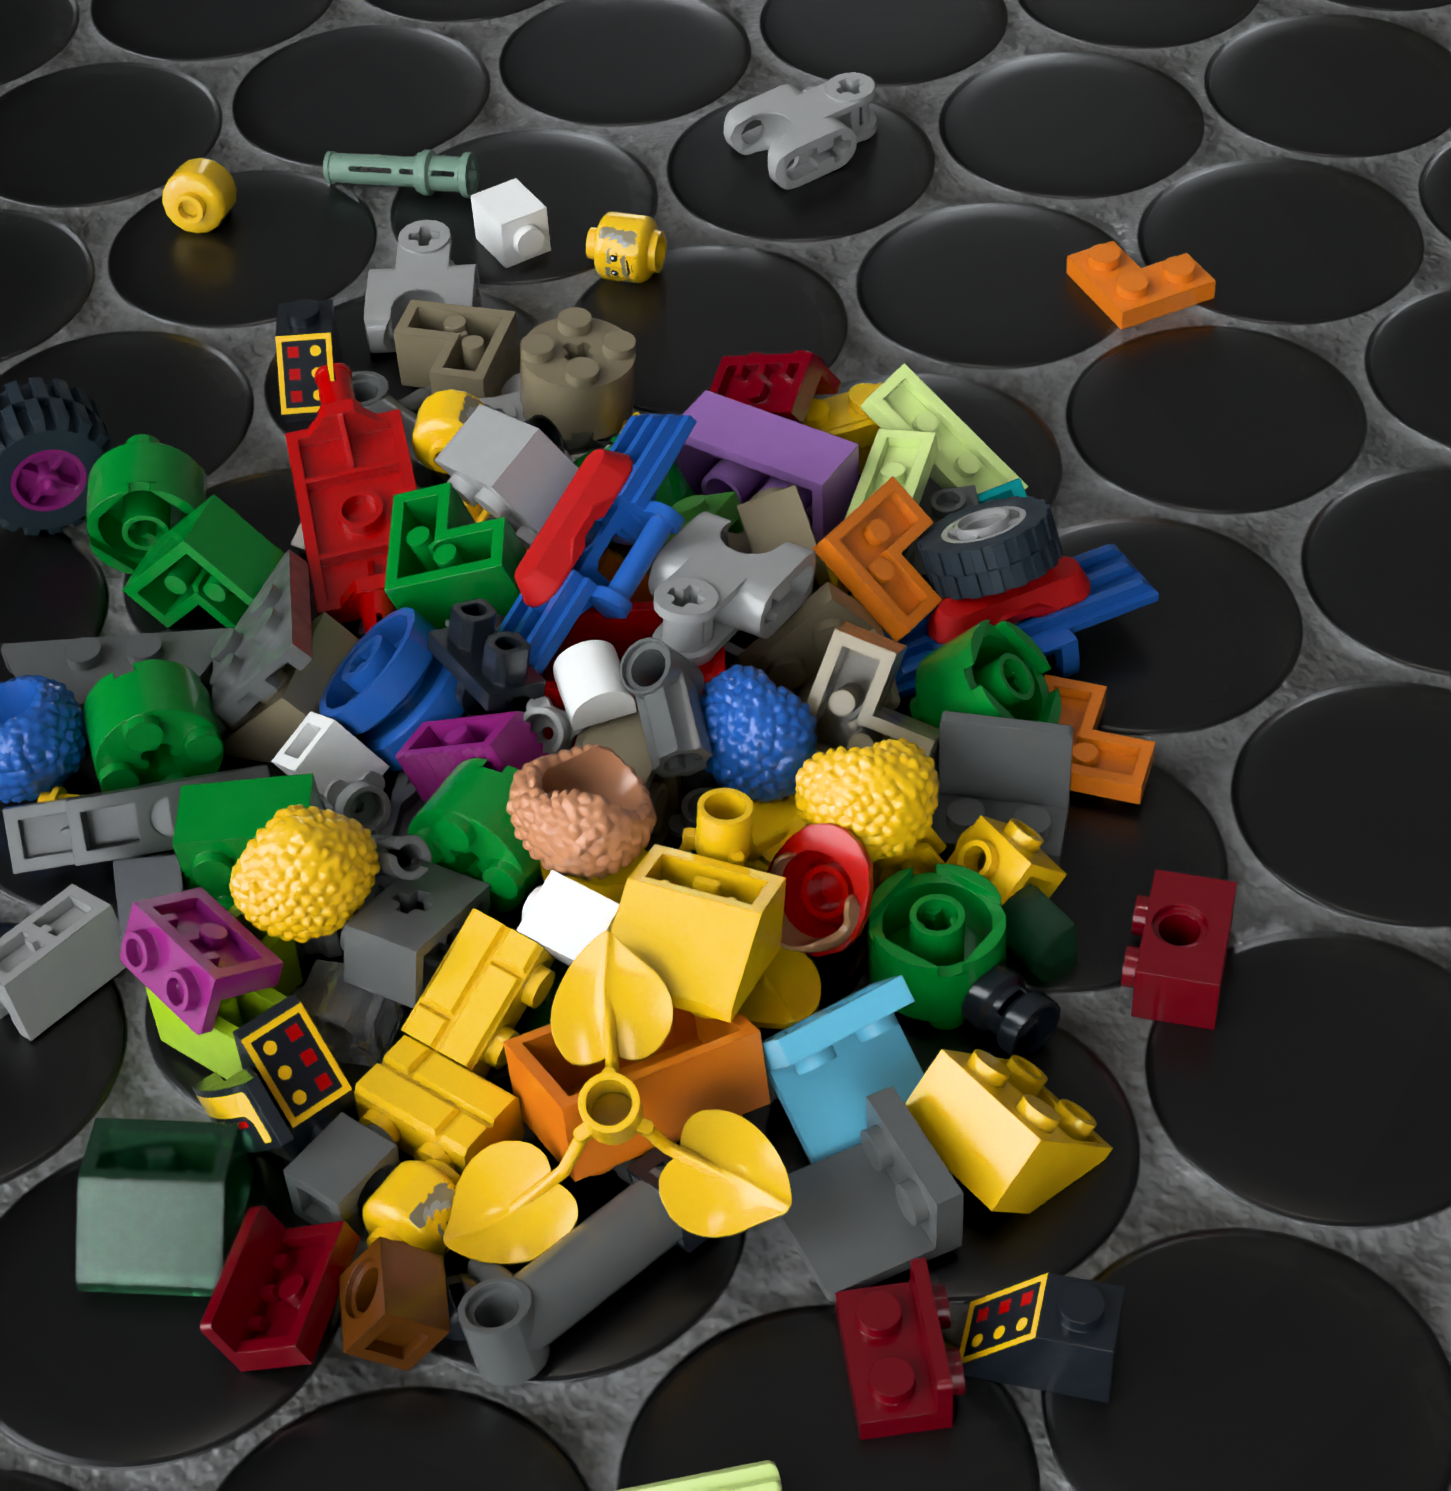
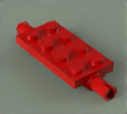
[285,363,417,634]

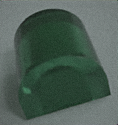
[1002,883,1078,981]

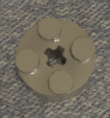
[520,307,636,441]

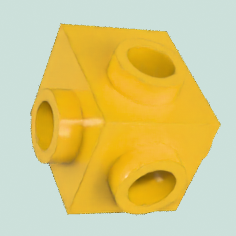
[945,815,1067,927]

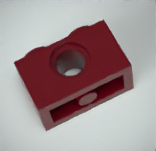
[1121,869,1237,1030]

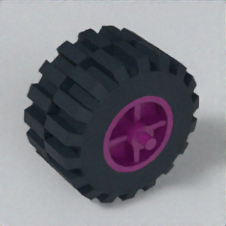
[0,377,115,536]

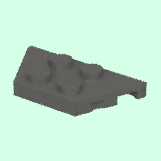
[210,549,313,725]
[1,627,234,740]

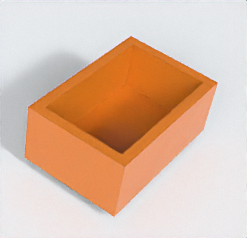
[503,1007,770,1182]

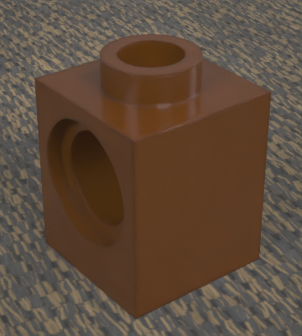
[339,1236,450,1371]

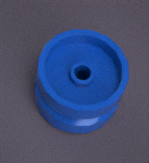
[319,607,465,772]

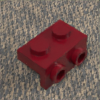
[200,1205,360,1372]

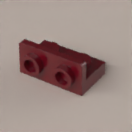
[709,350,841,424]
[835,1257,965,1440]

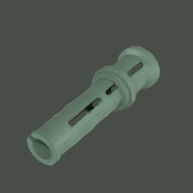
[323,149,479,198]

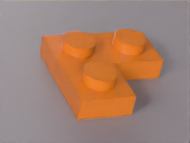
[1066,241,1216,330]
[812,476,942,642]
[1044,674,1156,805]

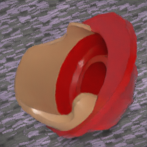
[767,823,874,957]

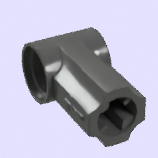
[619,637,713,778]

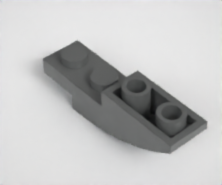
[2,764,270,874]

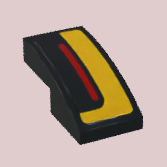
[192,1066,294,1153]

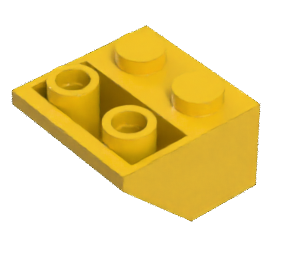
[611,844,786,1023]
[905,1049,1113,1214]

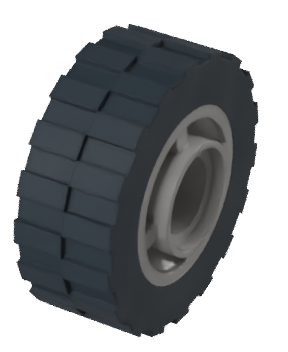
[917,496,1063,600]

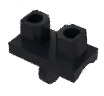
[427,598,546,716]

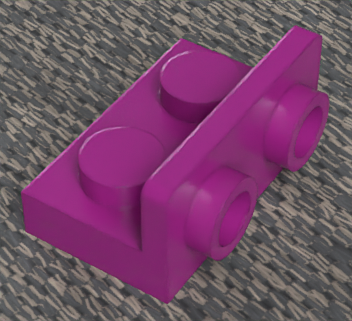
[120,887,284,1035]

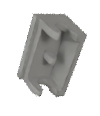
[0,884,126,1041]

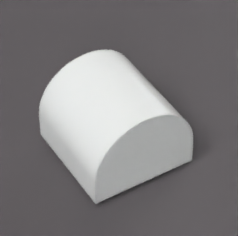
[553,640,637,731]

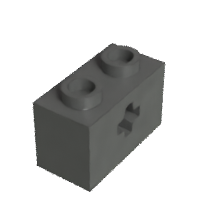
[340,860,490,1008]

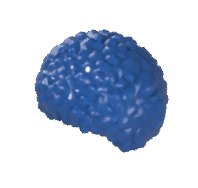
[699,664,818,802]
[0,675,86,804]

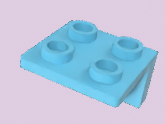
[762,975,924,1164]

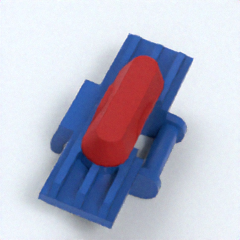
[497,413,697,675]
[882,544,1159,699]

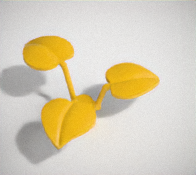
[540,788,821,1029]
[443,931,792,1265]

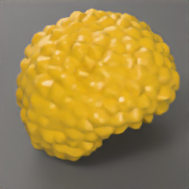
[795,738,940,862]
[229,804,381,944]

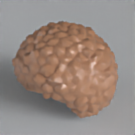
[506,743,657,881]

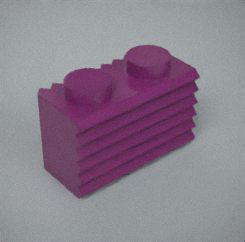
[395,711,549,804]

